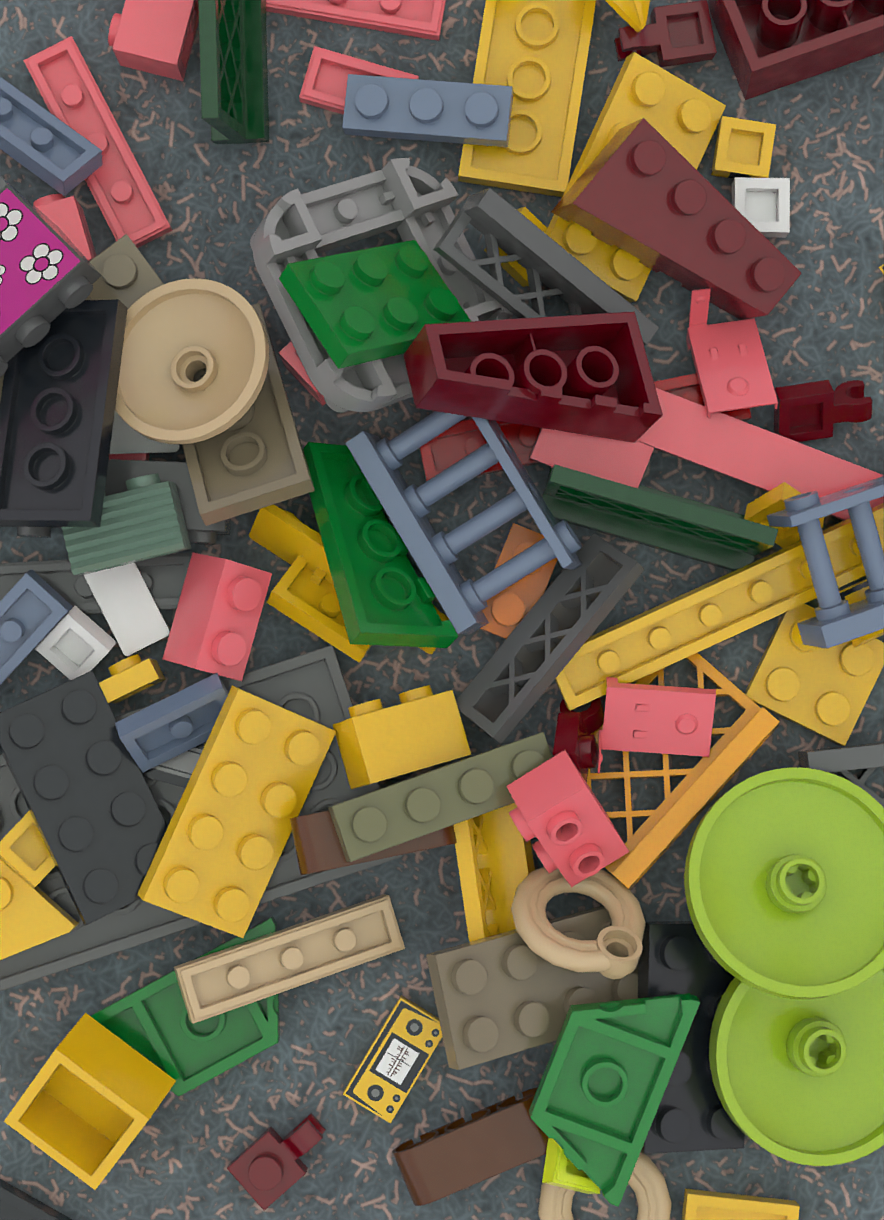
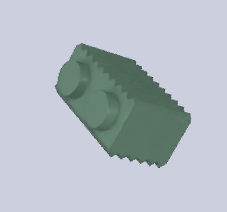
[61,473,191,575]

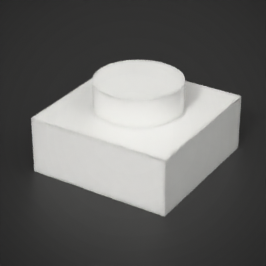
[732,177,790,238]
[35,605,117,680]

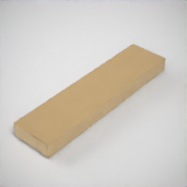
[174,894,405,1024]

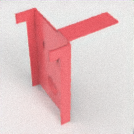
[686,288,778,419]
[597,677,716,773]

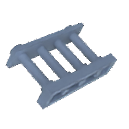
[345,411,583,634]
[767,476,884,649]

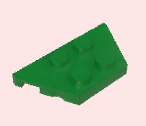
[89,916,280,1096]
[529,993,700,1207]

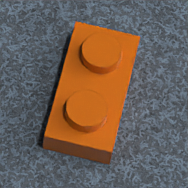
[480,523,558,639]

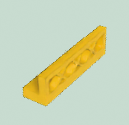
[453,803,535,942]

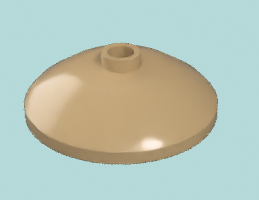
[115,279,269,444]

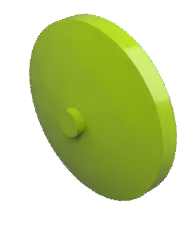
[684,767,884,999]
[709,967,884,1166]

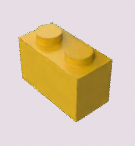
[333,685,471,789]

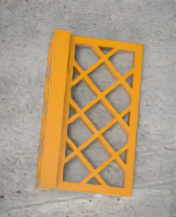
[587,653,780,890]

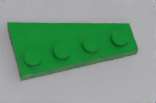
[303,442,459,648]

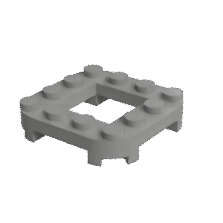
[250,158,513,413]

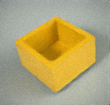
[4,1013,176,1190]

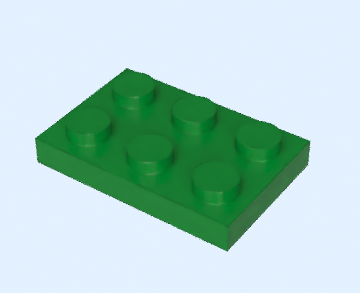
[279,240,471,369]

